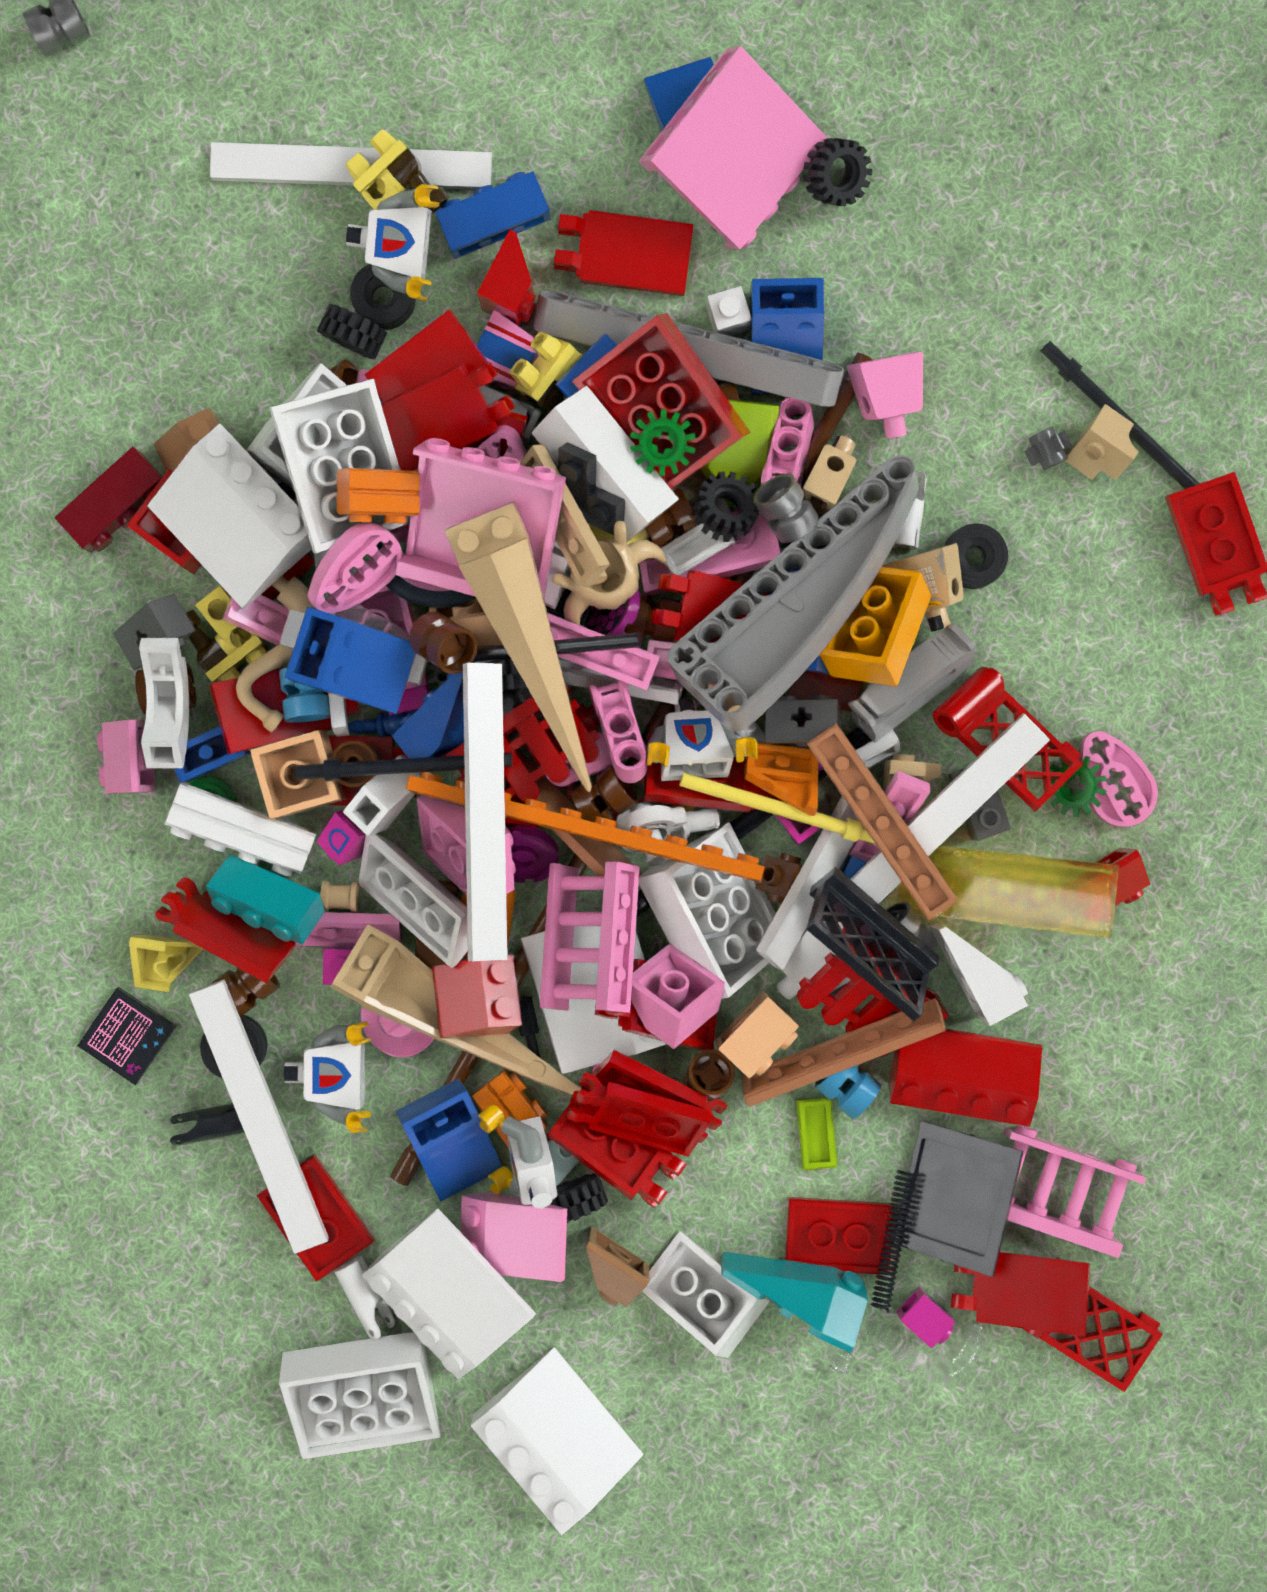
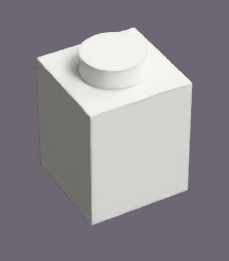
[706,286,752,336]

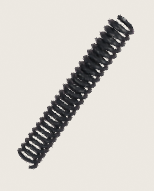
[870,1170,916,1313]

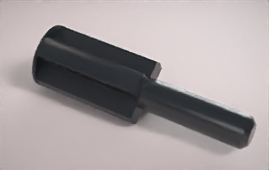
[519,996,541,1058]

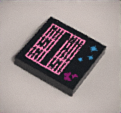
[77,987,177,1085]

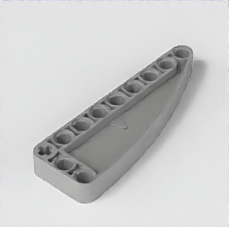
[668,455,919,732]

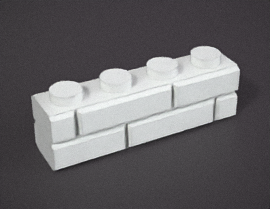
[165,783,316,877]

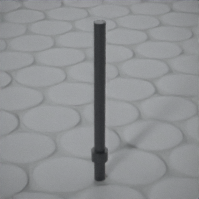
[1040,341,1200,489]
[430,633,642,665]
[295,752,513,782]

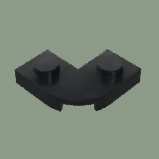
[558,442,625,535]

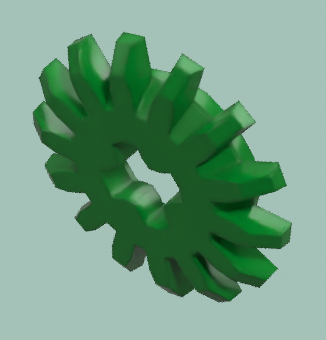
[630,409,696,476]
[1050,756,1107,817]

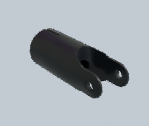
[170,1103,245,1146]

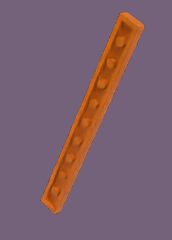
[406,772,765,883]

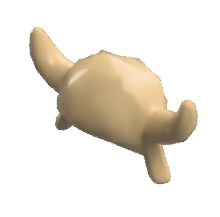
[552,521,666,626]

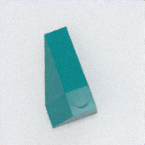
[721,1252,868,1353]

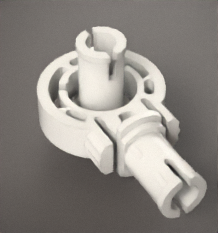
[616,802,720,866]

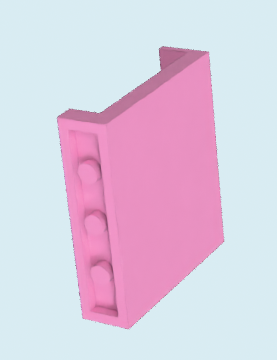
[638,46,827,249]
[395,438,566,598]

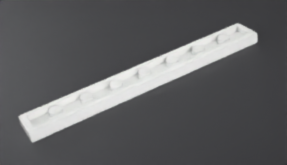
[210,142,492,190]
[463,663,507,961]
[823,713,1050,929]
[189,979,329,1254]

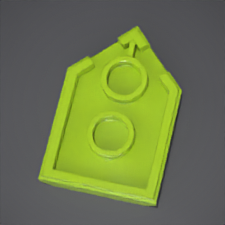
[700,400,779,507]

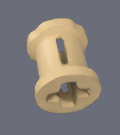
[320,881,360,913]

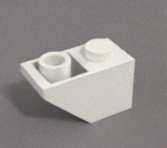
[343,755,421,836]

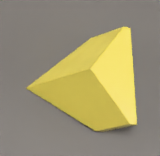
[129,934,203,992]

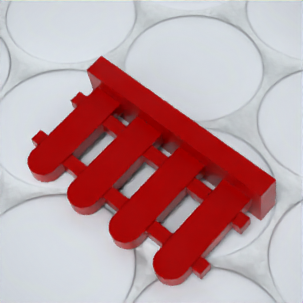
[445,680,601,821]
[797,928,949,1057]

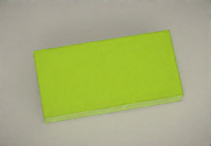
[796,1097,838,1170]

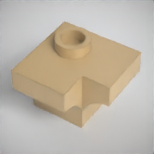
[1065,404,1139,480]
[882,754,941,791]

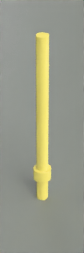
[679,772,875,844]

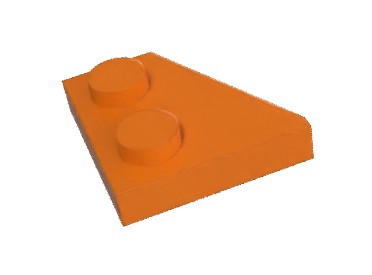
[745,743,818,816]

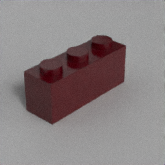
[54,446,163,553]

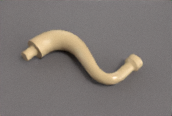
[236,576,316,733]

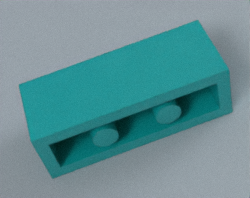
[206,854,325,945]

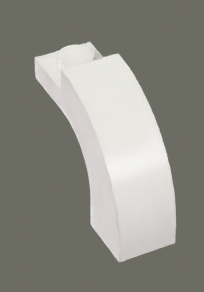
[139,638,189,768]

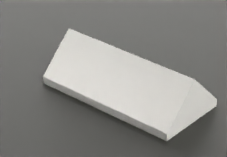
[532,386,679,542]
[358,833,468,968]

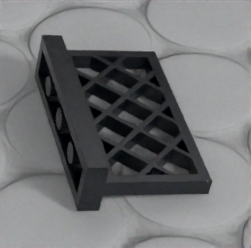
[806,867,940,1021]

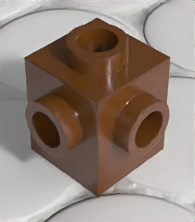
[755,852,802,904]

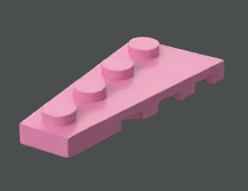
[639,510,782,596]

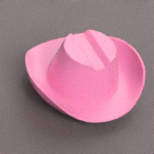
[361,1007,434,1058]

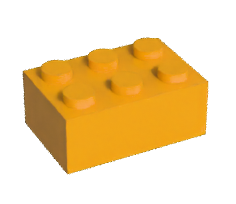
[819,567,932,687]

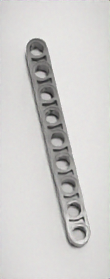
[533,290,844,407]

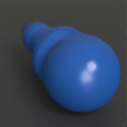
[348,712,408,737]

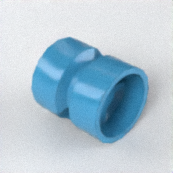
[279,667,331,723]
[814,1065,881,1119]

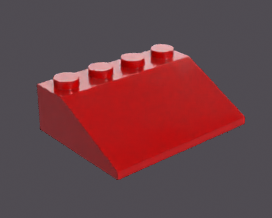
[573,313,751,489]

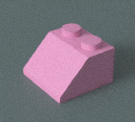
[97,720,155,794]
[631,943,726,1049]

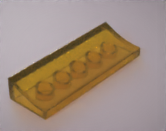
[898,846,1119,938]

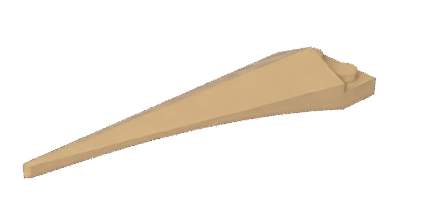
[445,501,592,792]
[331,924,582,1096]

